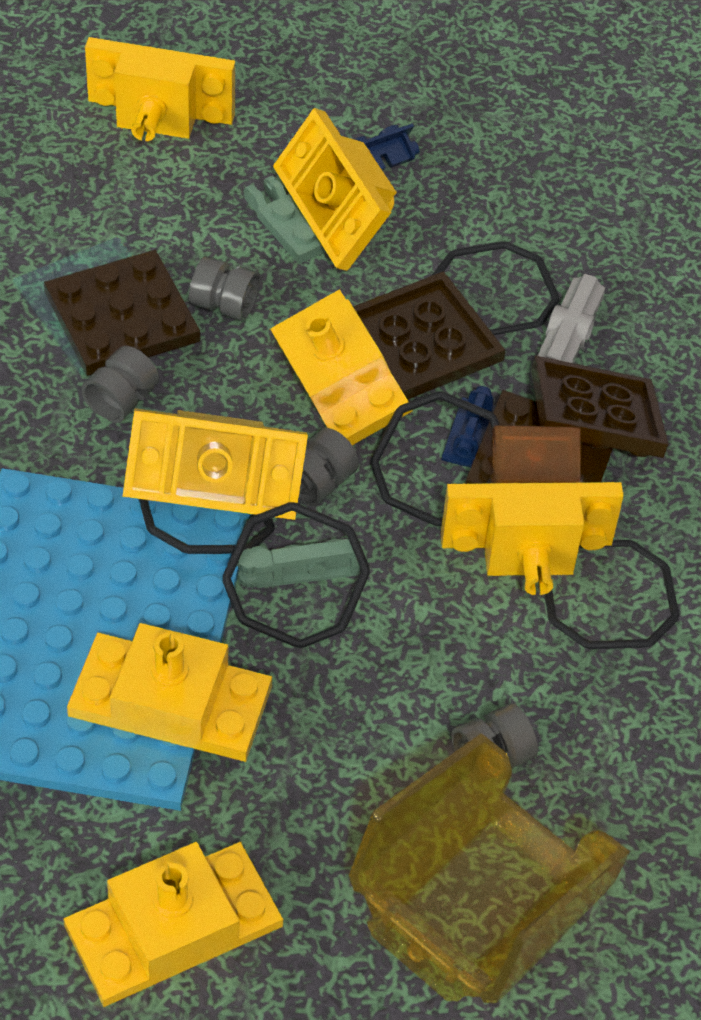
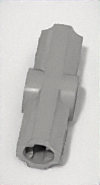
[537,274,605,363]

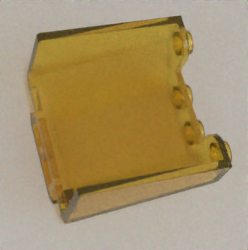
[349,733,630,1003]

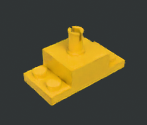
[85,37,235,141]
[273,108,397,271]
[270,289,413,445]
[122,408,308,520]
[441,482,623,595]
[67,623,272,762]
[63,842,283,1007]

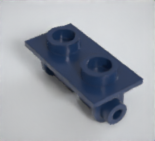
[354,123,420,171]
[441,386,496,468]

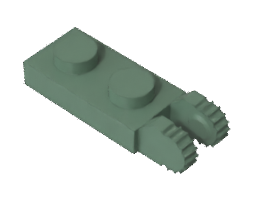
[243,176,326,264]
[237,539,360,589]

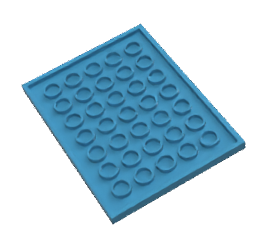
[0,468,252,811]

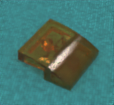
[491,426,581,483]

